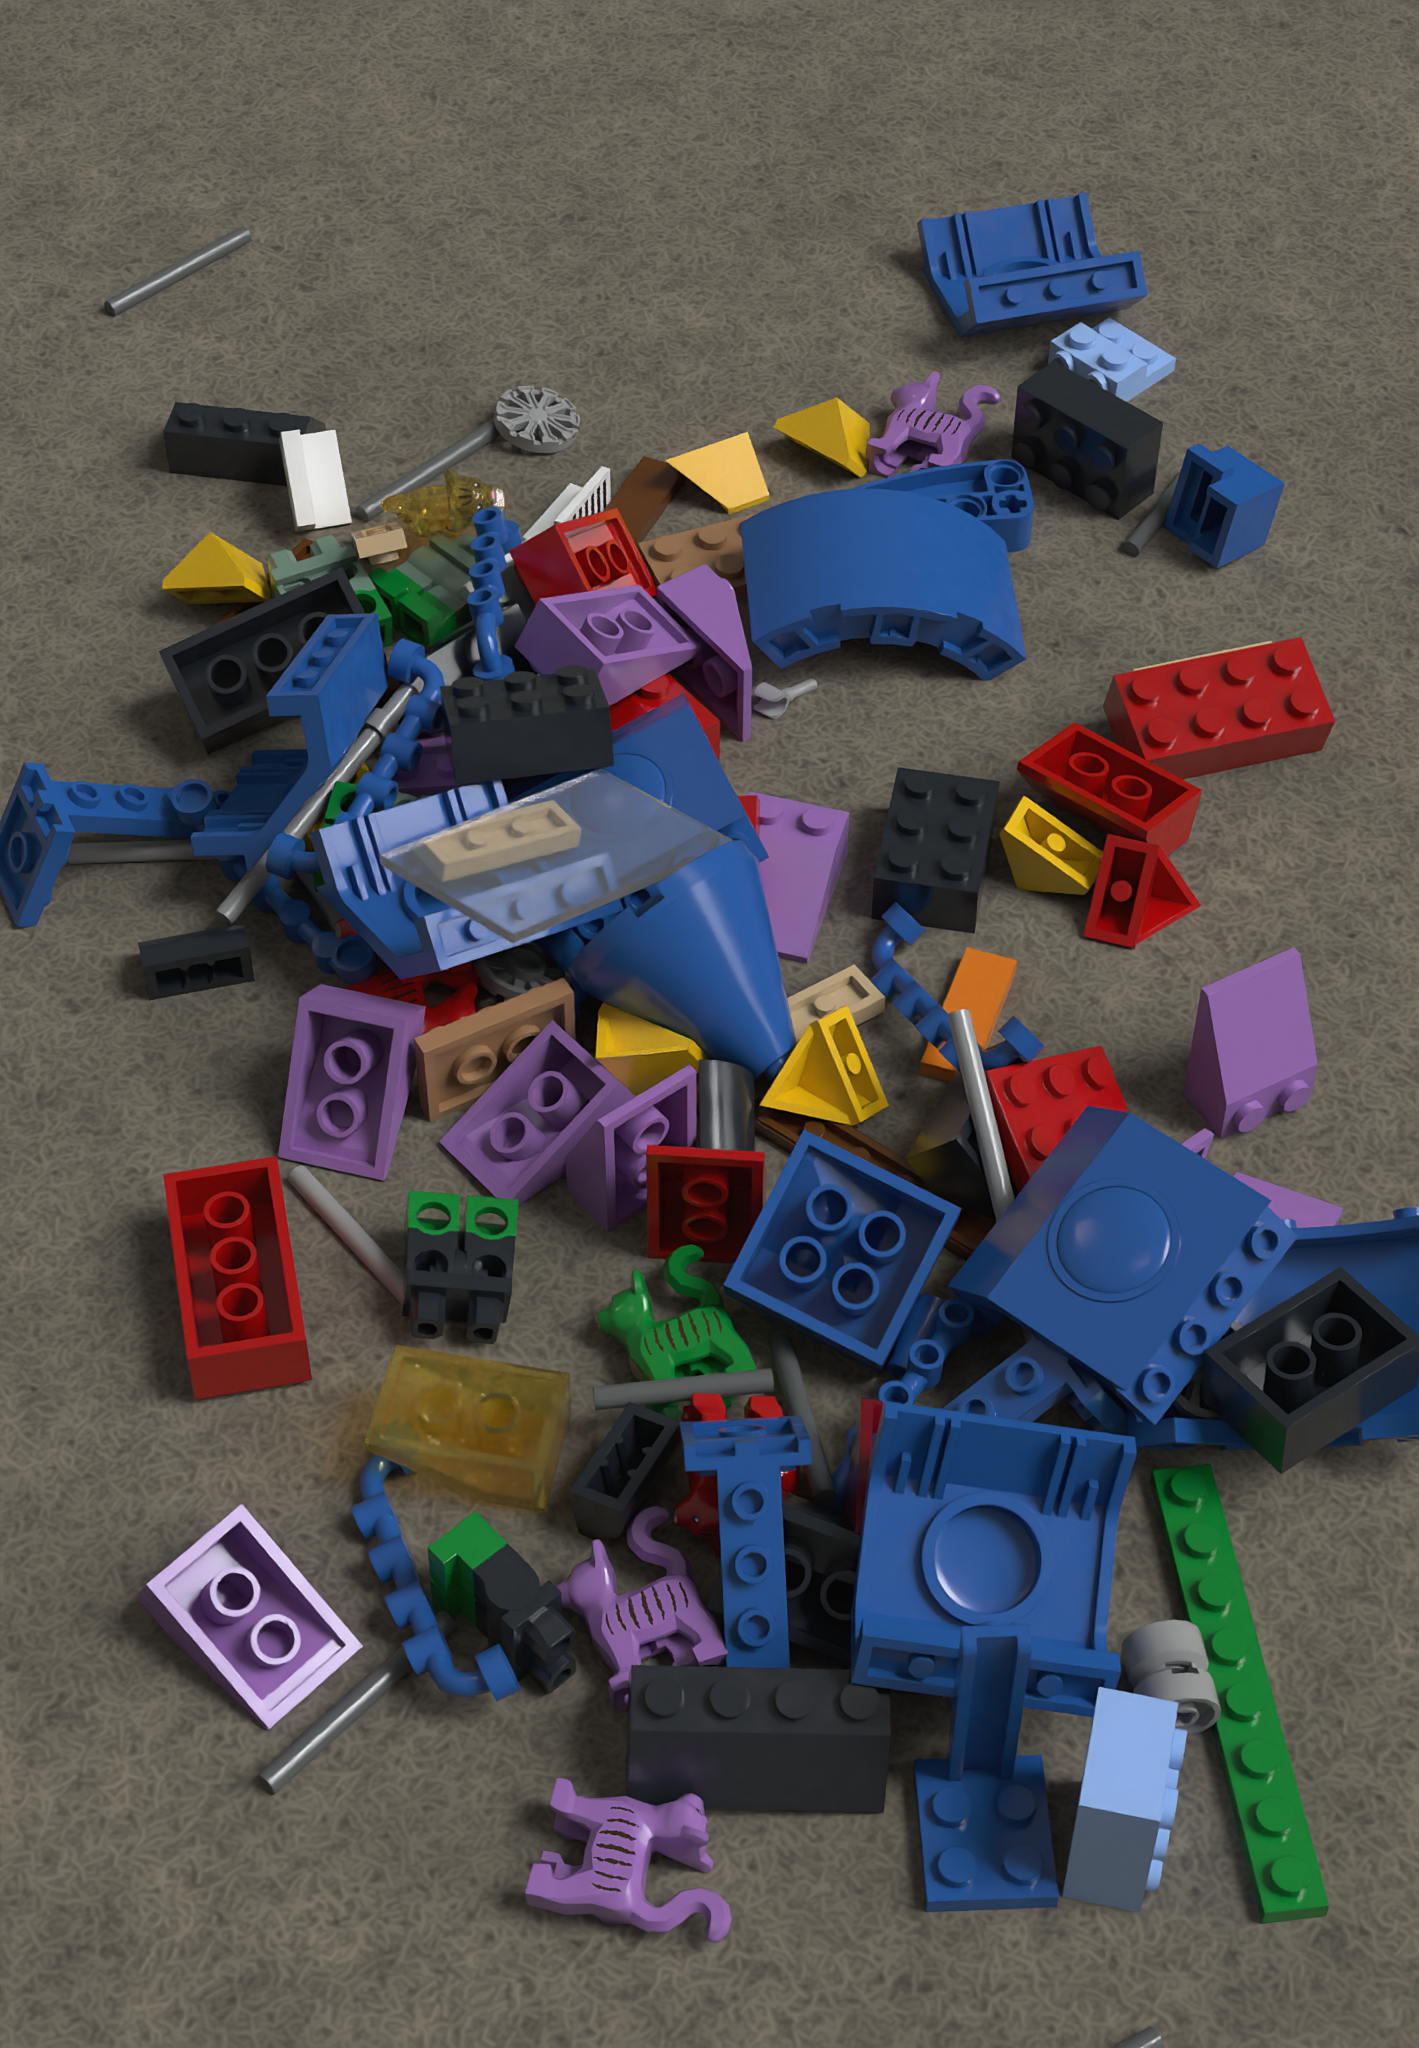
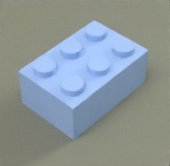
[1062,1687,1187,1913]

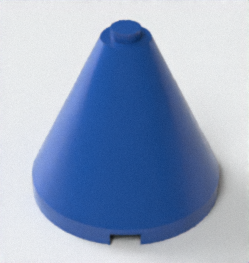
[570,840,797,1083]

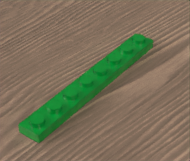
[1150,1464,1329,1924]

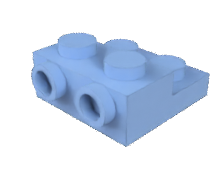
[1048,318,1176,402]

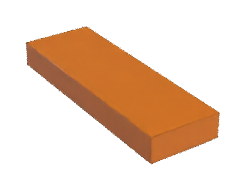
[919,947,1017,1082]

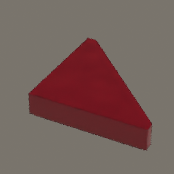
[843,1397,884,1533]

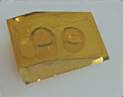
[365,1345,572,1513]

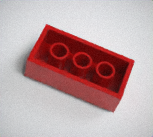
[1103,637,1336,780]
[163,1156,312,1400]

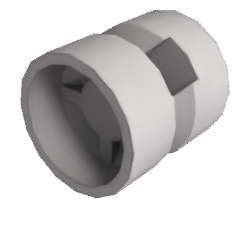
[1121,1620,1221,1736]

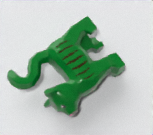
[596,1244,757,1420]

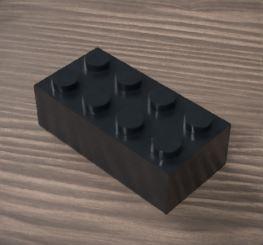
[159,567,388,754]

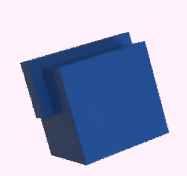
[1163,443,1285,568]

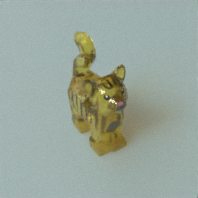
[381,469,508,539]

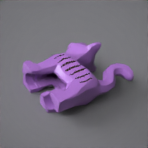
[866,371,1000,478]
[556,1506,728,1712]
[525,1778,731,1943]

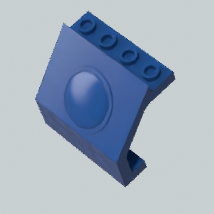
[917,192,1148,337]
[190,613,389,873]
[504,693,769,946]
[309,779,623,979]
[947,1106,1298,1425]
[851,1401,1137,1717]

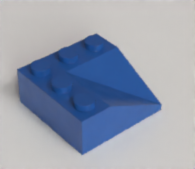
[723,1130,961,1372]

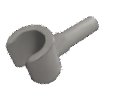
[753,678,818,719]

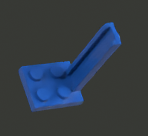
[0,762,232,927]
[942,1334,1128,1436]
[680,1416,812,1668]
[913,1620,1059,1912]

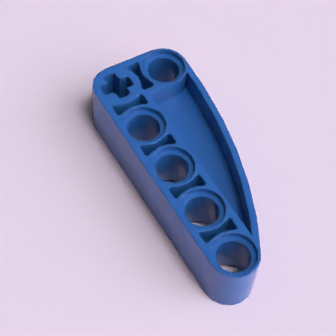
[852,459,1034,553]

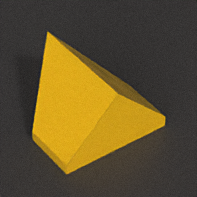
[773,398,870,478]
[665,432,769,515]
[162,532,271,604]
[999,796,1103,895]
[595,1002,711,1097]
[760,1005,889,1125]

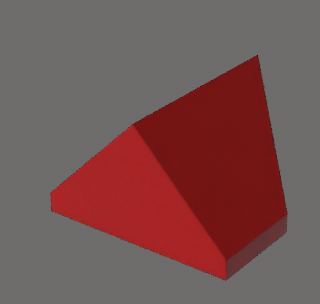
[1083,834,1201,948]

